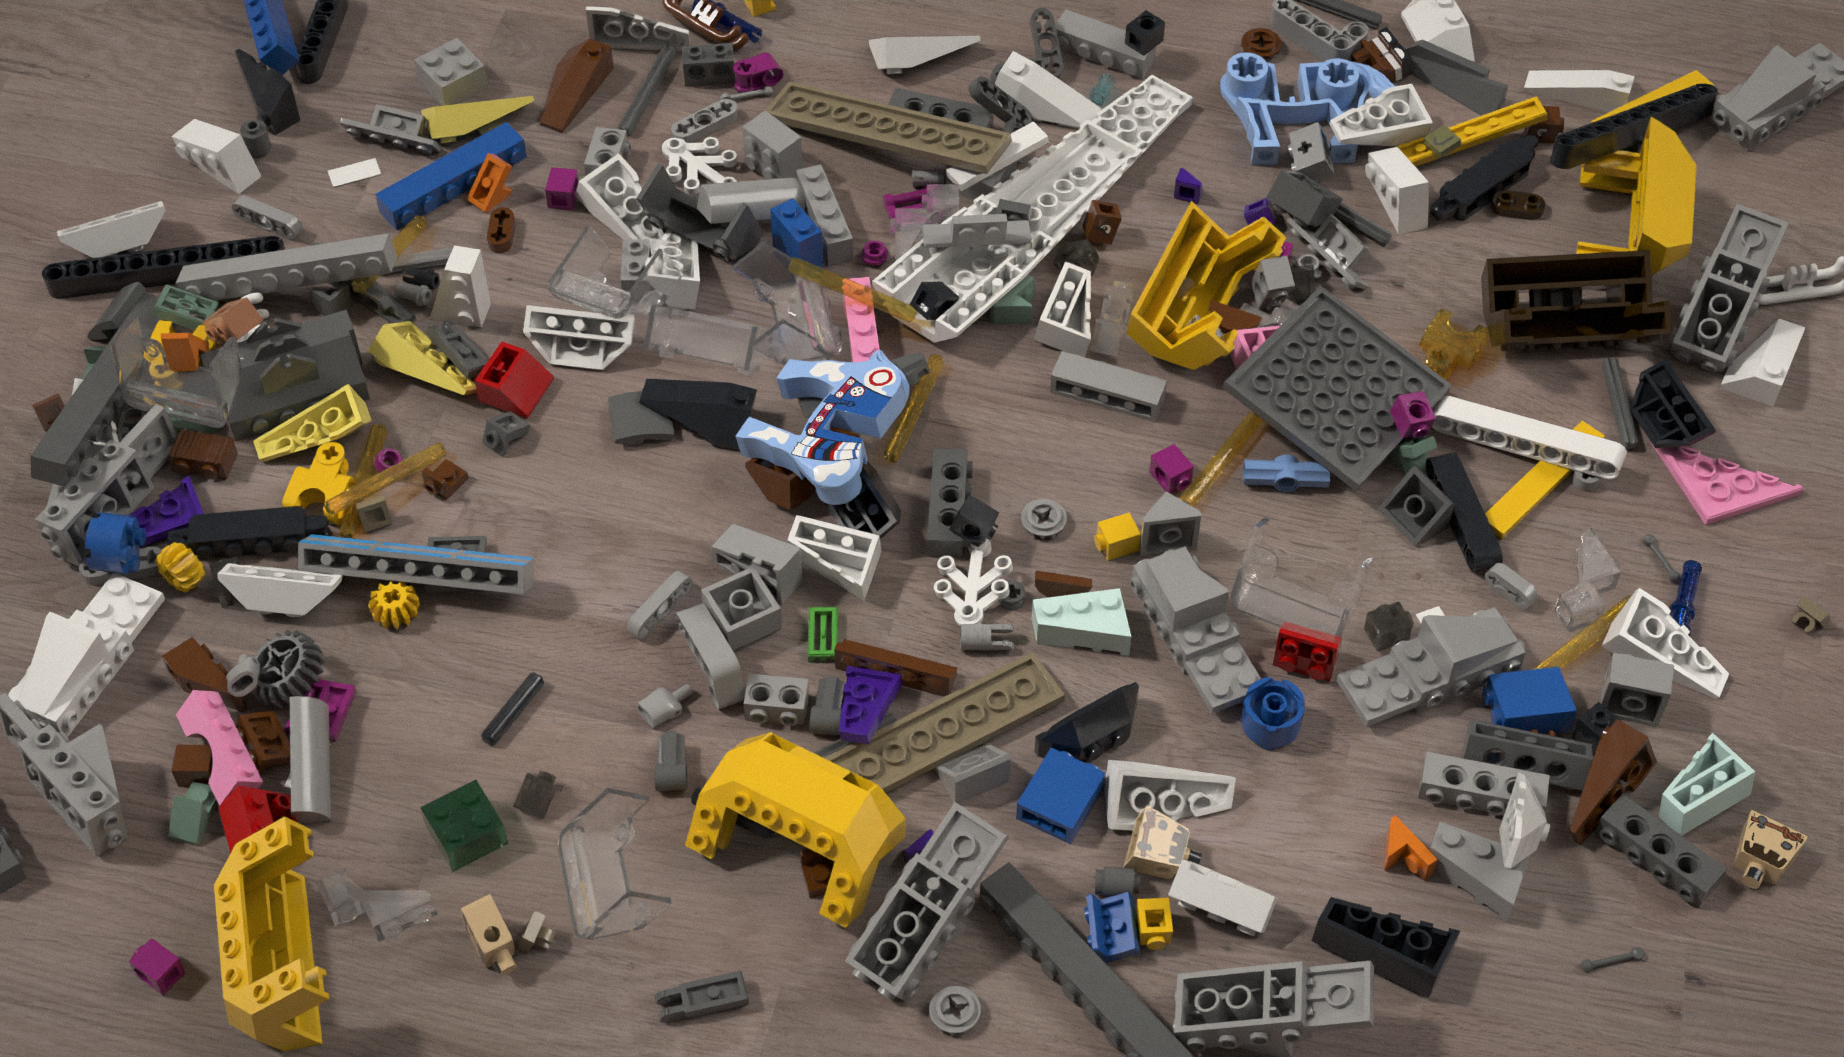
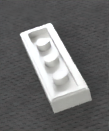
[946,121,1049,191]

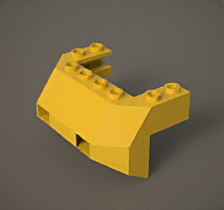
[1576,117,1697,276]
[1126,201,1286,370]
[685,732,906,928]
[214,817,329,1052]

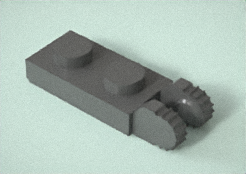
[427,321,488,379]
[655,971,749,1023]

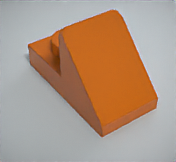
[466,153,513,212]
[161,333,209,372]
[1384,815,1438,881]

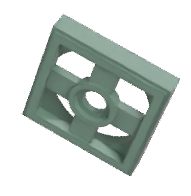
[152,285,219,330]

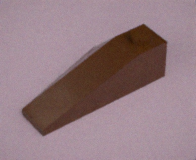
[540,39,614,133]
[745,428,860,510]
[1570,719,1657,845]

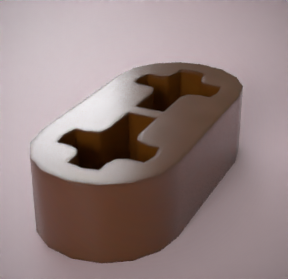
[487,207,515,253]

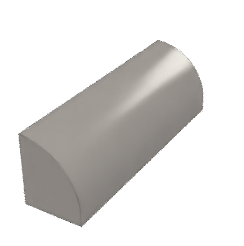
[697,177,805,224]
[290,696,331,824]

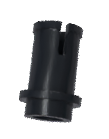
[403,267,440,290]

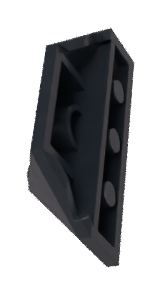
[1630,359,1716,448]
[824,461,901,539]
[1035,682,1139,762]

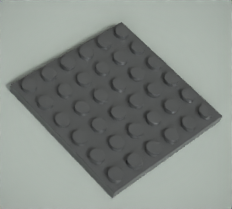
[1222,286,1452,491]

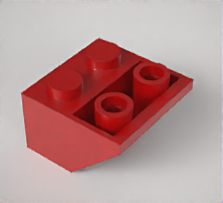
[475,341,554,419]
[1273,621,1342,682]
[218,786,298,854]

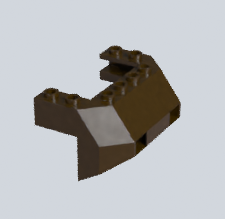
[1481,250,1672,351]

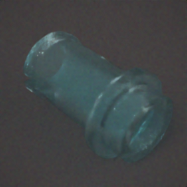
[1089,74,1115,105]

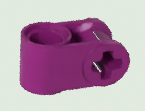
[733,53,784,93]

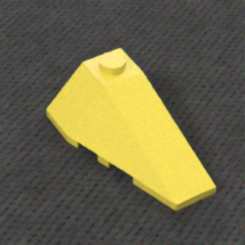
[421,96,534,143]
[367,321,477,395]
[253,384,372,462]

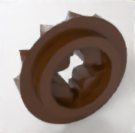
[1241,28,1282,59]

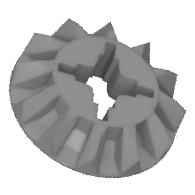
[1021,499,1067,540]
[929,986,981,1036]

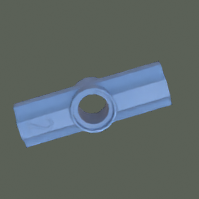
[1242,455,1331,492]

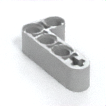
[1270,0,1369,62]
[675,603,746,710]

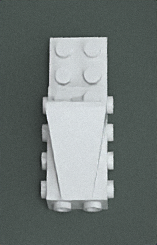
[8,573,165,737]

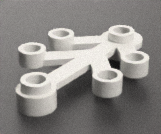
[662,137,738,195]
[934,538,1013,626]

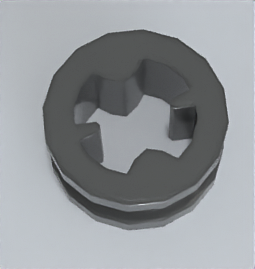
[999,581,1025,610]

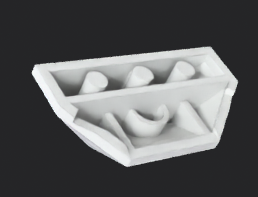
[1401,0,1475,62]
[57,201,166,258]
[523,305,635,370]
[218,563,342,617]

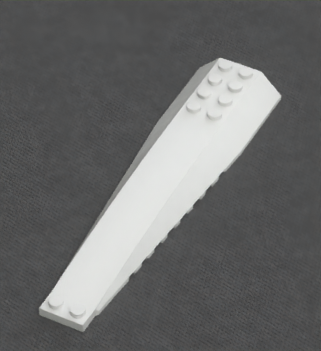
[872,75,1193,343]

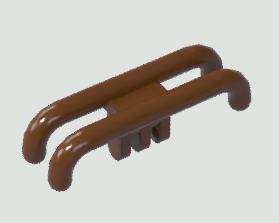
[662,0,749,51]

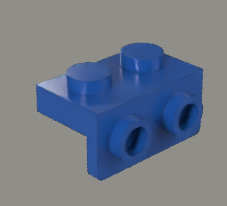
[1084,892,1140,963]

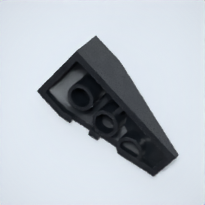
[639,379,757,452]

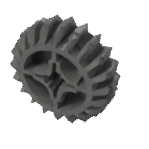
[251,630,325,708]

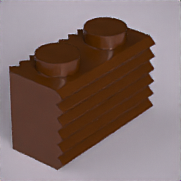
[168,429,238,479]

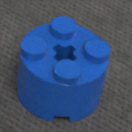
[85,512,146,574]
[1241,678,1305,751]

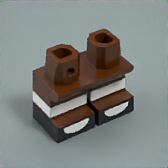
[1351,27,1412,83]

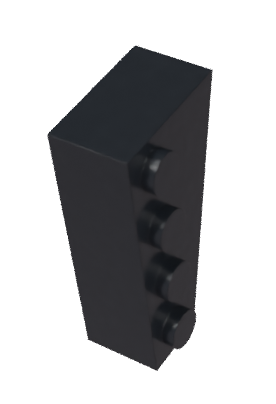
[1312,897,1460,998]

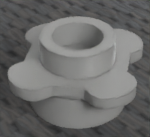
[1293,254,1322,280]

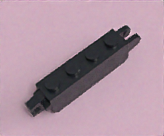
[1430,134,1539,221]
[167,506,333,560]

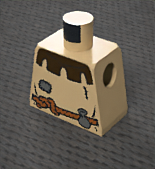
[1123,806,1202,879]
[1734,810,1808,889]
[461,894,517,976]

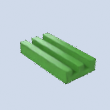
[808,607,838,662]

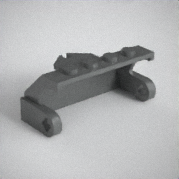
[200,310,370,441]

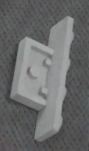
[339,104,442,154]
[922,214,1032,248]
[1287,215,1369,290]

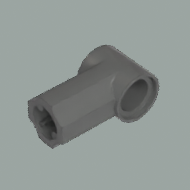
[809,676,845,736]
[655,731,687,791]

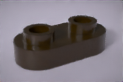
[1491,190,1545,220]

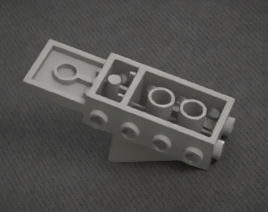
[1709,43,1844,151]
[1668,204,1789,373]
[35,404,177,566]
[1129,546,1261,714]
[1336,607,1526,727]
[0,693,128,857]
[845,802,1009,1001]
[1173,961,1374,1057]

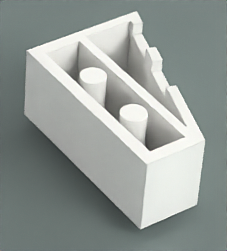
[787,515,882,601]

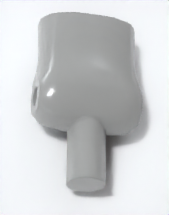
[226,654,260,697]
[636,684,693,728]

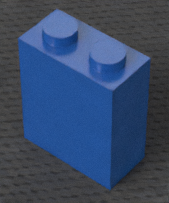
[770,198,824,286]
[1482,667,1577,734]
[1016,748,1106,844]

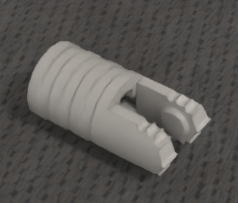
[960,624,1014,650]

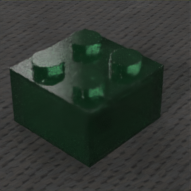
[420,780,508,872]

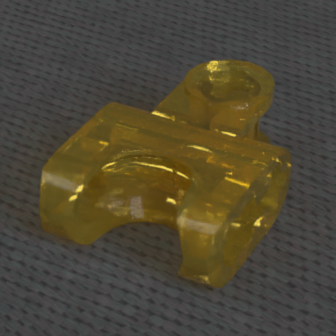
[1419,308,1489,381]

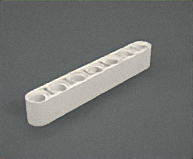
[1432,396,1627,479]

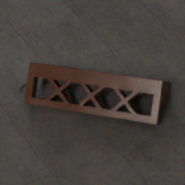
[834,639,957,697]

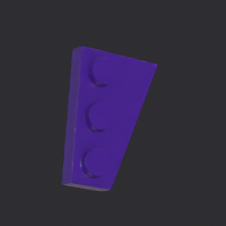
[129,476,204,547]
[839,666,903,744]

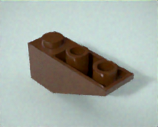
[162,637,246,713]

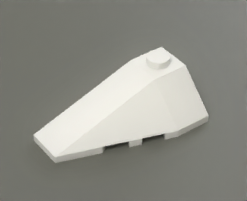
[1329,84,1433,146]
[1720,319,1805,407]
[1104,760,1236,831]

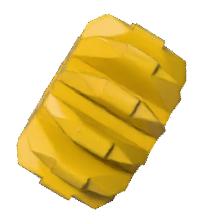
[155,542,206,593]
[368,580,420,630]

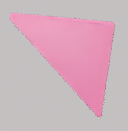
[1652,444,1804,525]

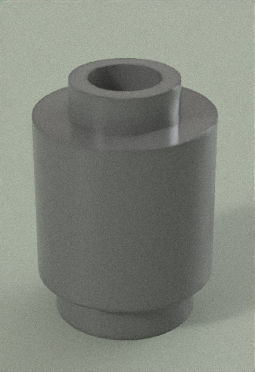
[240,120,271,158]
[1095,867,1140,898]

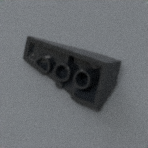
[235,49,301,135]

